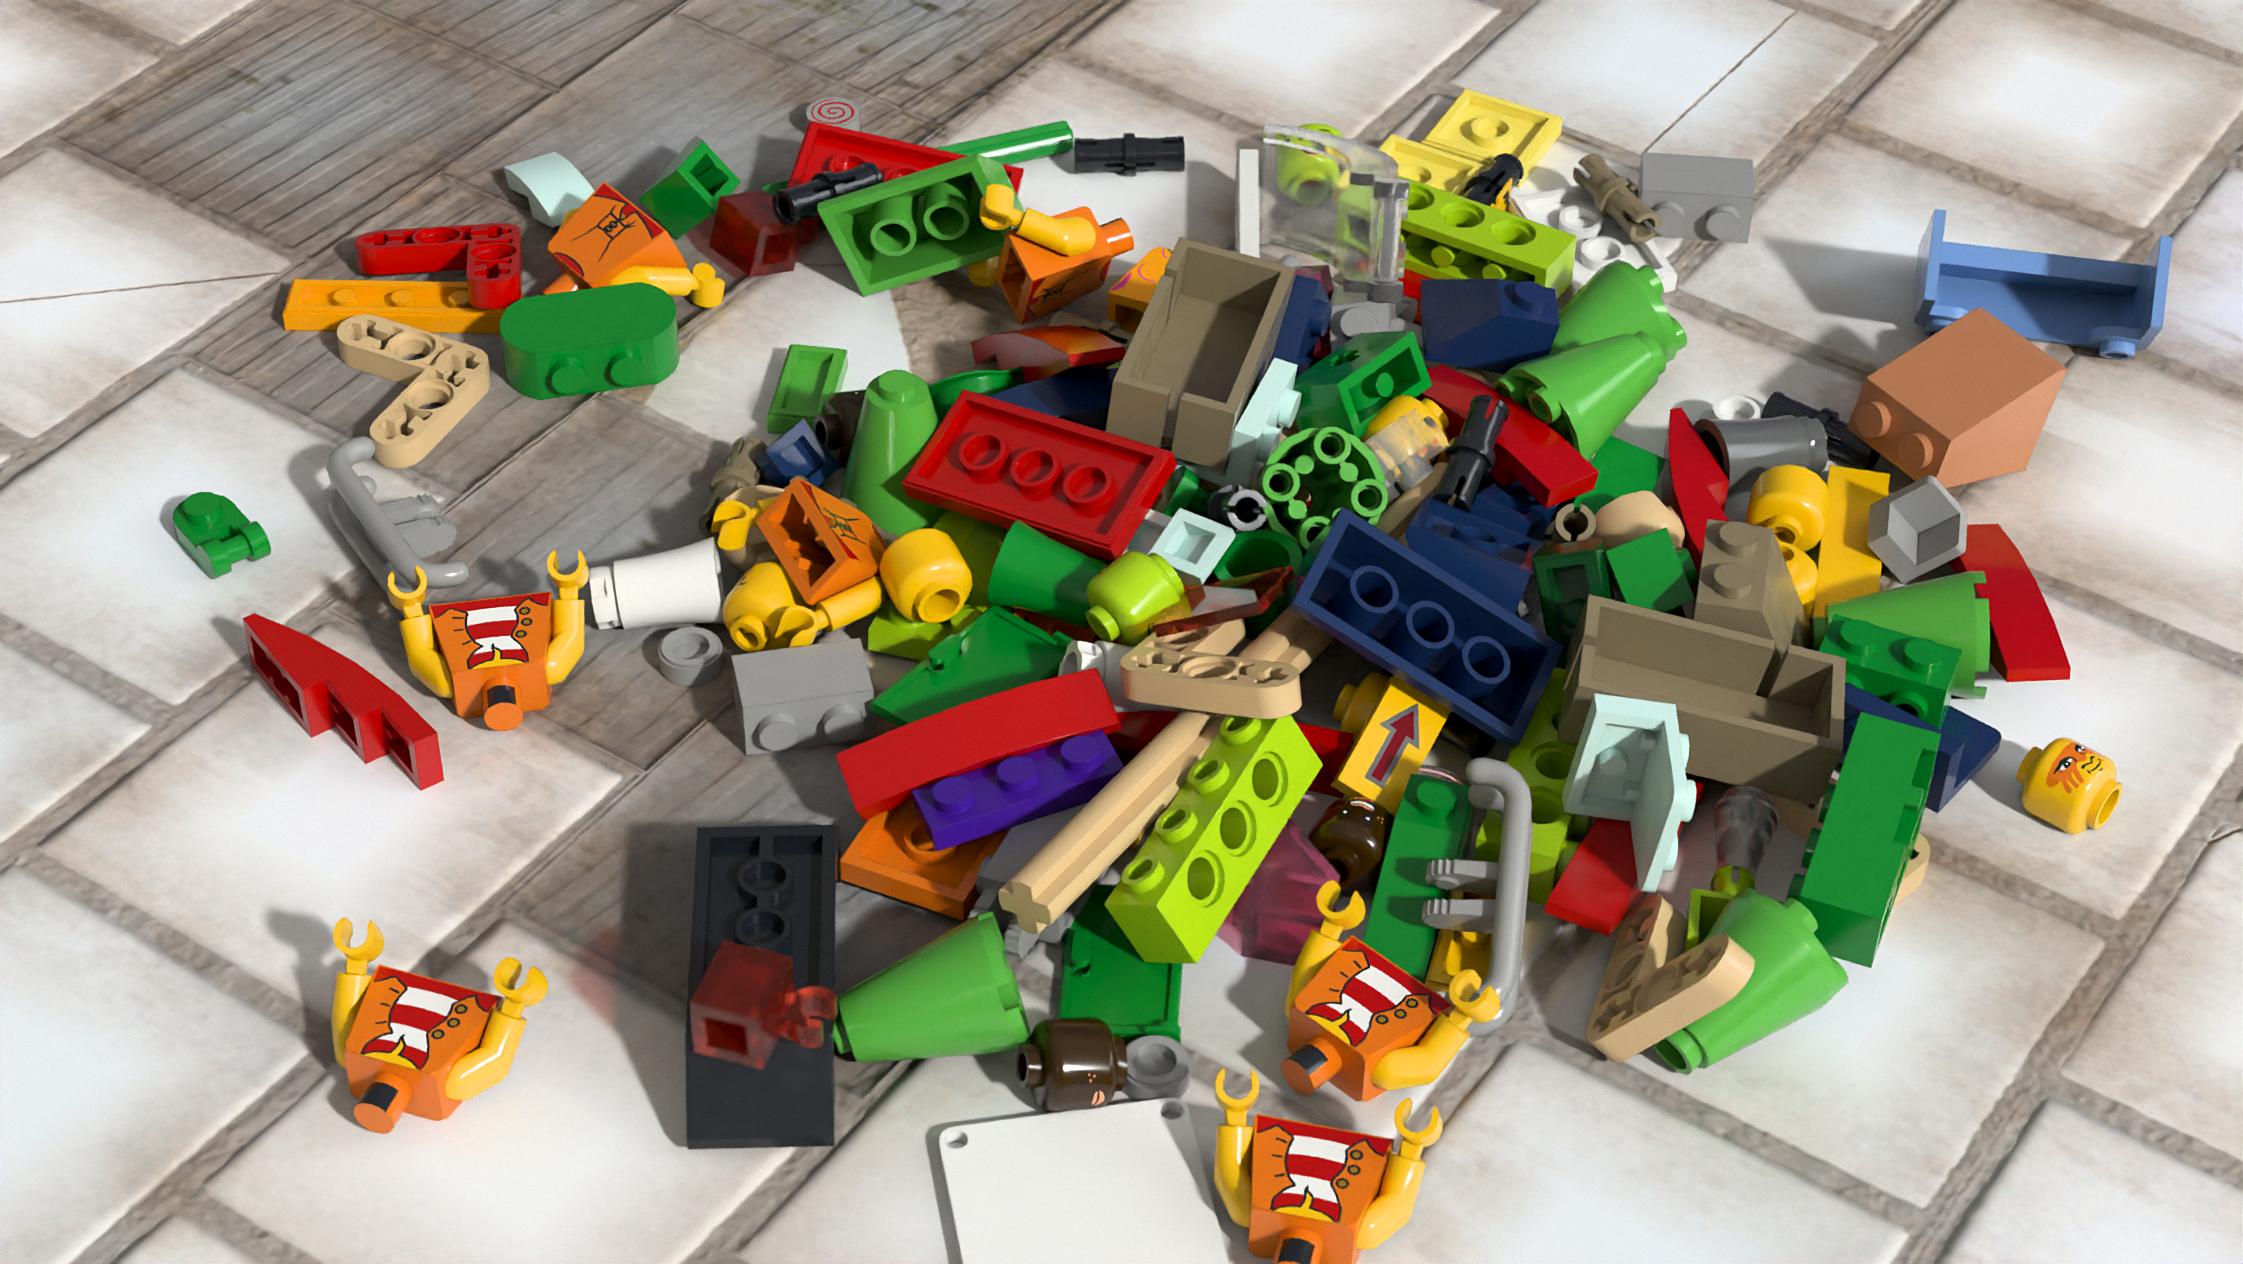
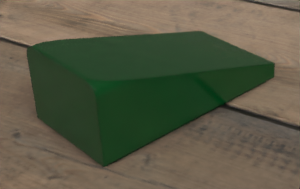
[1531,538,1611,670]

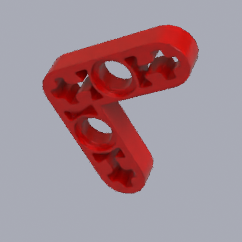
[354,223,523,309]

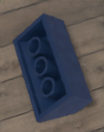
[1287,507,1564,750]

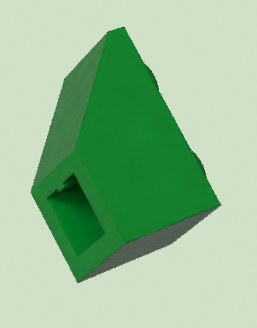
[638,136,741,240]

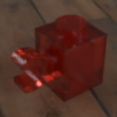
[709,190,819,277]
[690,940,838,1070]

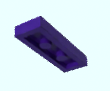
[912,729,1124,852]

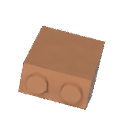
[1847,308,2068,489]

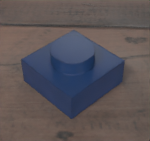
[754,419,840,489]

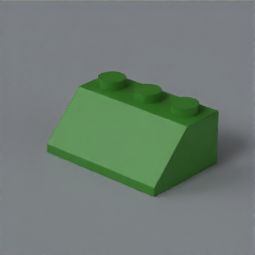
[817,153,1024,297]

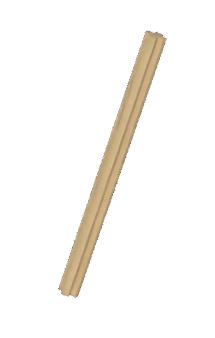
[998,462,1457,934]

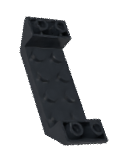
[685,825,840,1149]

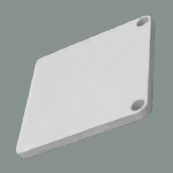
[939,1098,1229,1264]

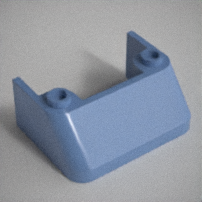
[1914,209,2173,360]

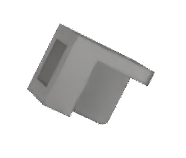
[1867,475,1968,584]

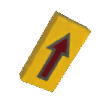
[1331,675,1451,816]

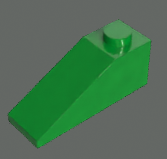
[1362,774,1475,984]

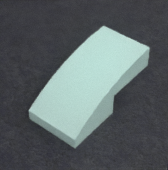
[504,152,594,228]
[1103,508,1236,586]

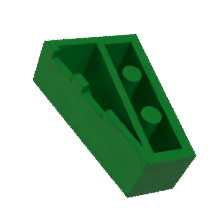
[1786,712,1942,968]

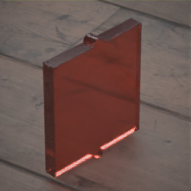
[1153,565,1295,638]

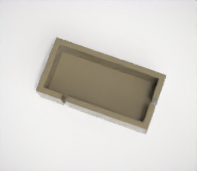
[1105,237,1296,471]
[1557,594,1846,805]

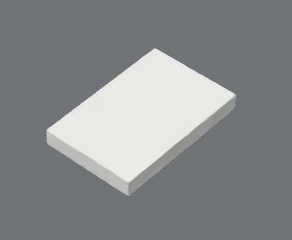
[1507,185,1678,303]

